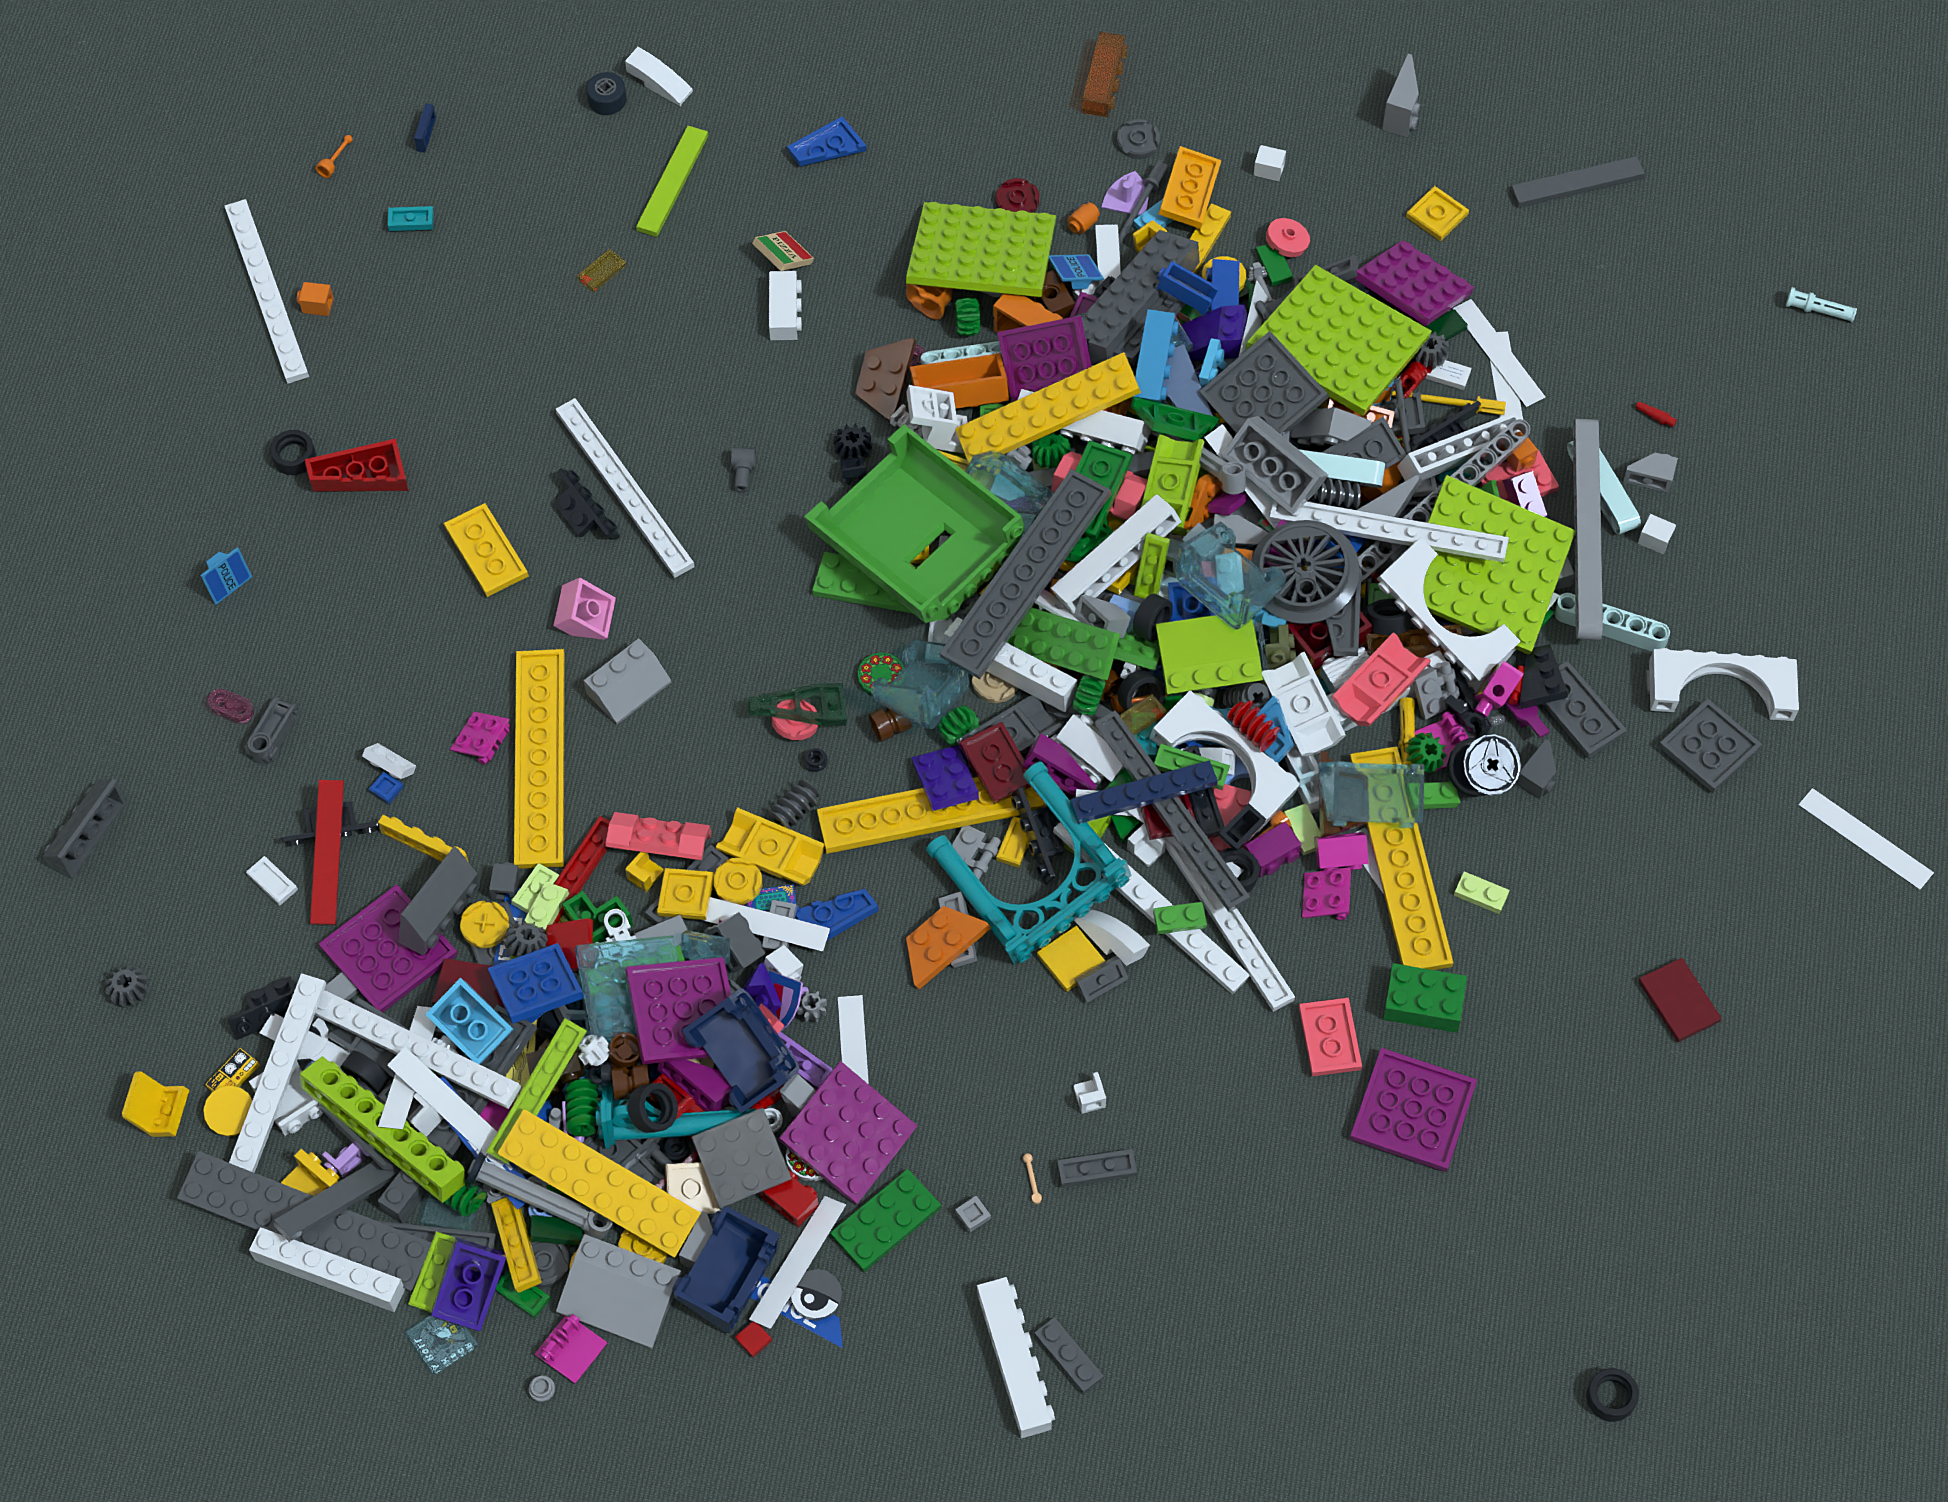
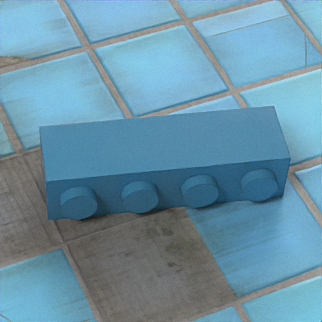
[1132,309,1179,403]

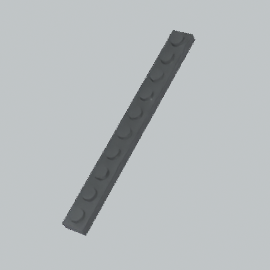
[1095,710,1250,912]

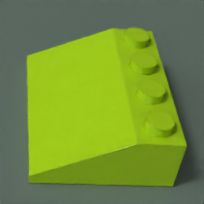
[1156,610,1263,695]

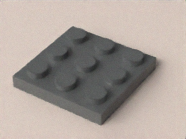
[1659,699,1762,793]
[692,1108,792,1209]

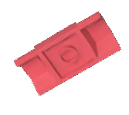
[1051,452,1148,521]
[1332,633,1431,726]
[606,812,712,860]

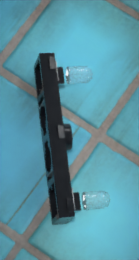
[1444,656,1505,738]

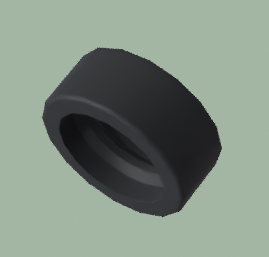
[270,430,316,475]
[1133,593,1173,642]
[1367,599,1412,635]
[1117,670,1166,715]
[1219,848,1260,893]
[340,1050,390,1094]
[628,1083,678,1133]
[1586,1368,1639,1422]

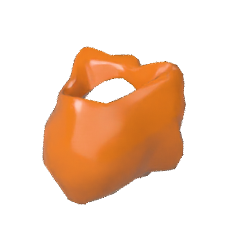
[906,284,954,320]

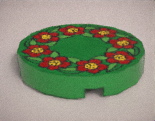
[858,653,905,698]

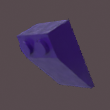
[1179,305,1248,361]
[431,1237,506,1331]

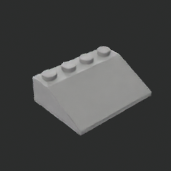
[556,1234,682,1349]

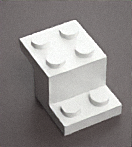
[907,385,968,454]

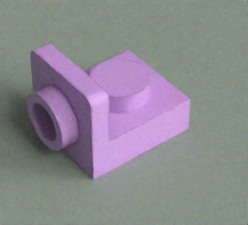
[322,1143,365,1179]

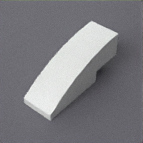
[625,47,693,106]
[1284,739,1319,814]
[1074,910,1150,966]

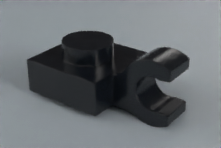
[1444,695,1485,733]

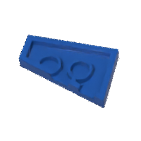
[787,116,867,166]
[795,889,879,941]

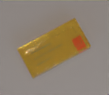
[578,249,626,292]
[1119,694,1167,736]

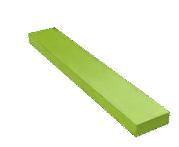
[636,126,708,237]
[486,1018,587,1165]

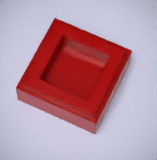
[735,1321,772,1358]

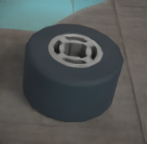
[586,72,627,115]

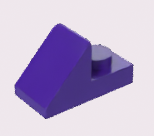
[742,963,782,1014]

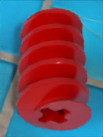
[1227,700,1280,752]

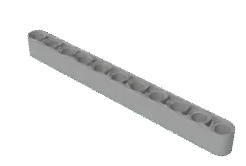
[1358,419,1531,586]
[1573,419,1603,640]

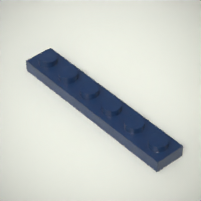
[1070,760,1218,824]

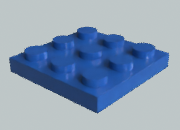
[487,943,584,1024]

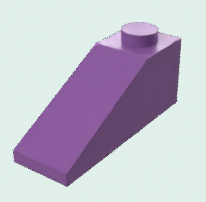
[778,1032,833,1089]

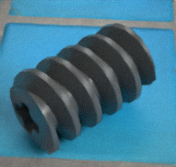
[1309,478,1361,510]
[1223,683,1271,710]
[767,779,819,830]

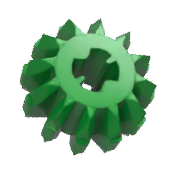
[954,298,980,336]
[1032,433,1071,470]
[1073,674,1106,716]
[938,705,979,746]
[1404,732,1447,774]

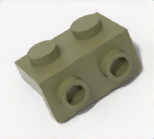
[1265,624,1297,670]

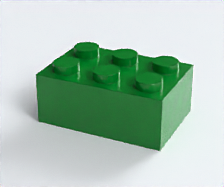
[1383,963,1467,1033]

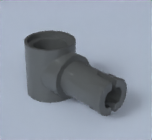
[731,447,756,492]

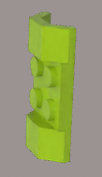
[1141,435,1204,533]

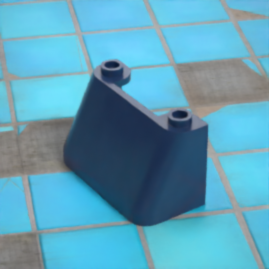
[682,988,799,1113]
[672,1205,780,1334]

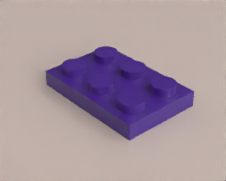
[912,745,979,811]

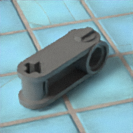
[244,696,300,765]

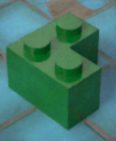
[562,891,633,952]

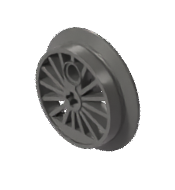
[1250,520,1360,624]

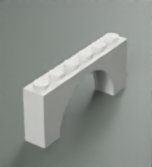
[1377,537,1520,682]
[1649,648,1799,721]
[1149,690,1300,832]

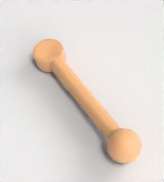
[1023,1153,1042,1204]

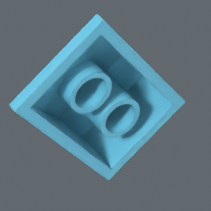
[425,978,514,1065]

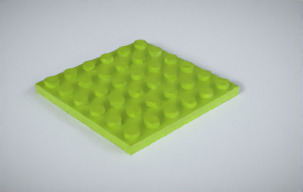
[906,202,1056,297]
[1245,265,1432,416]
[1423,475,1576,655]

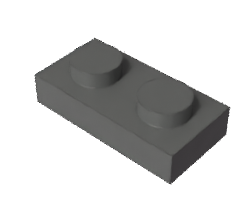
[1074,956,1129,1003]

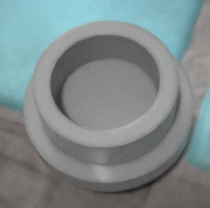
[529,1376,555,1402]

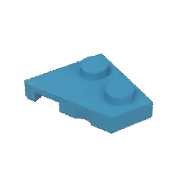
[1257,696,1294,763]

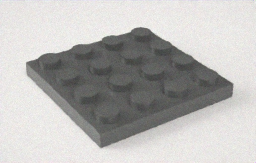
[1199,331,1329,436]

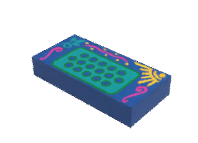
[747,885,796,913]

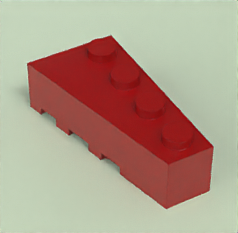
[305,439,409,491]

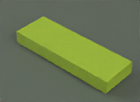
[1133,533,1170,599]
[408,1231,455,1313]

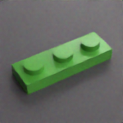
[1154,744,1230,790]

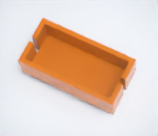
[993,293,1063,333]
[910,353,1009,409]

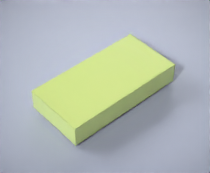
[1284,804,1320,855]

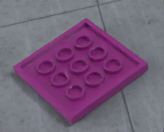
[1354,240,1474,326]
[997,315,1092,402]
[319,884,458,1013]
[625,957,731,1064]
[1350,1048,1477,1172]
[777,1061,917,1205]

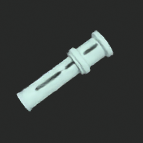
[1786,287,1857,322]

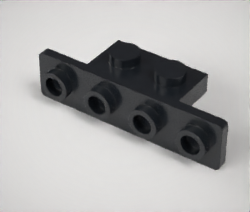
[1410,401,1481,452]
[554,468,620,539]
[1011,787,1065,884]
[282,801,380,846]
[227,976,325,1040]

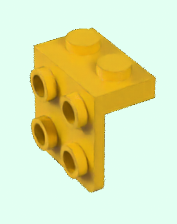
[122,1071,189,1137]
[281,1149,339,1196]

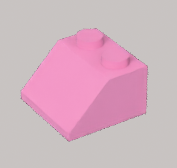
[554,578,616,640]

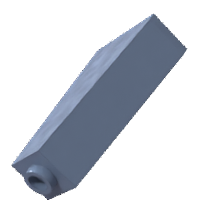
[1164,344,1213,416]

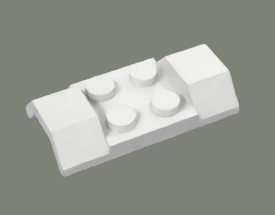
[1262,652,1346,756]

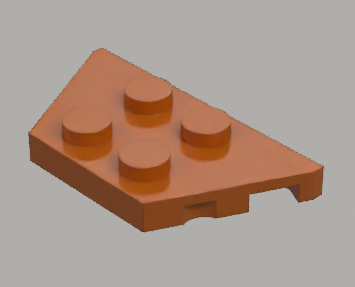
[1184,472,1225,530]
[906,906,992,990]

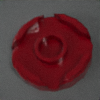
[996,178,1039,213]

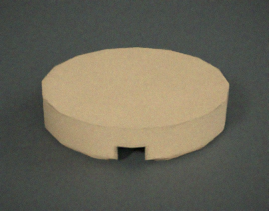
[972,671,1018,703]

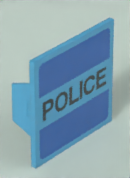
[1049,254,1104,289]
[200,547,252,605]

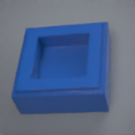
[369,772,404,805]

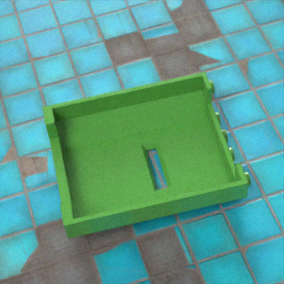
[804,424,1025,623]

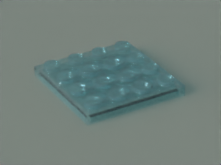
[575,935,679,1040]

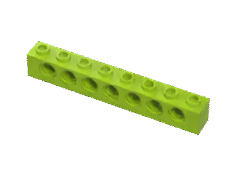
[300,1056,465,1203]

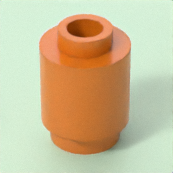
[1067,202,1100,235]

